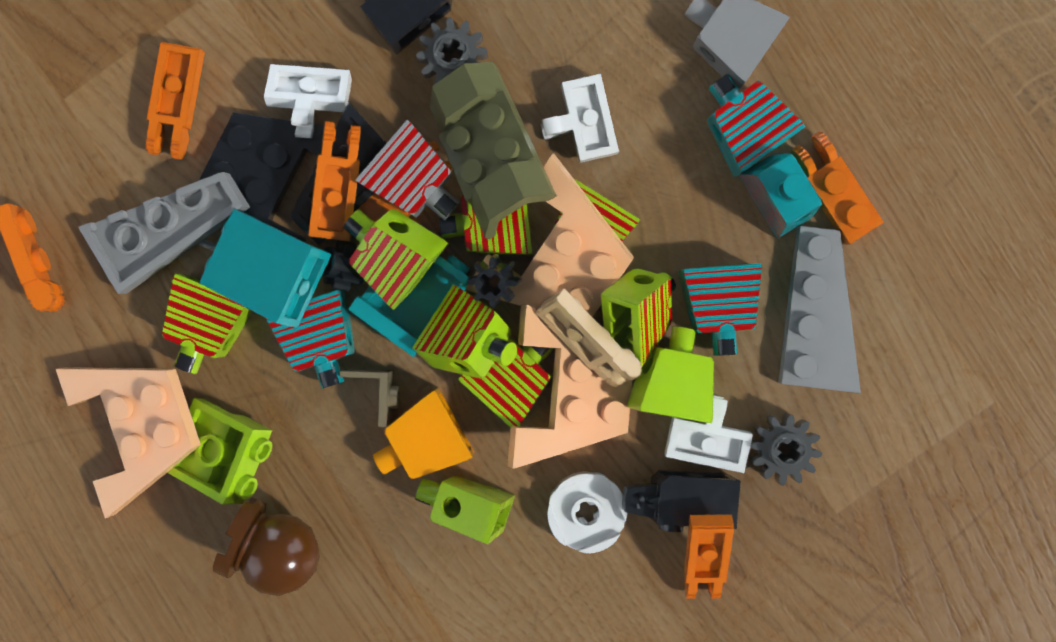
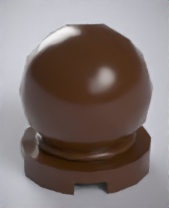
[213,497,320,596]

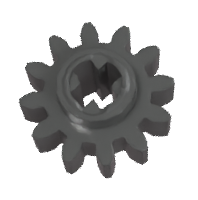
[416,17,488,84]
[750,413,822,486]

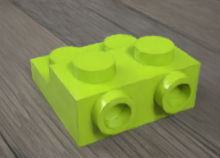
[167,398,273,505]

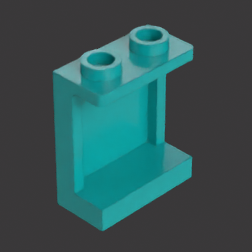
[199,209,332,328]
[348,254,470,357]

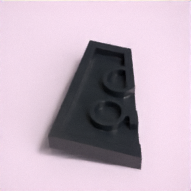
[290,103,386,245]

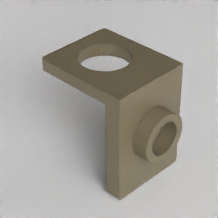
[339,369,400,427]

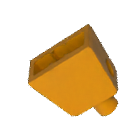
[373,387,475,479]

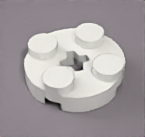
[547,471,627,553]

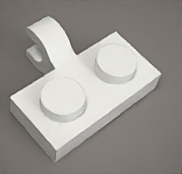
[264,64,352,139]
[540,74,619,163]
[664,395,753,473]

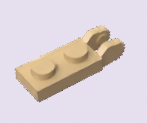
[536,288,642,387]

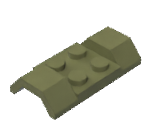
[429,62,557,239]

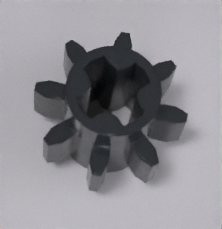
[322,240,364,292]
[467,254,522,308]

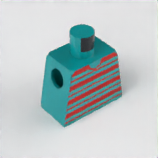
[707,74,806,177]
[739,153,822,239]
[678,263,762,356]
[266,290,355,389]

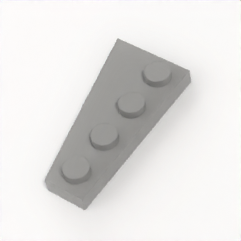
[78,172,250,294]
[778,226,861,393]

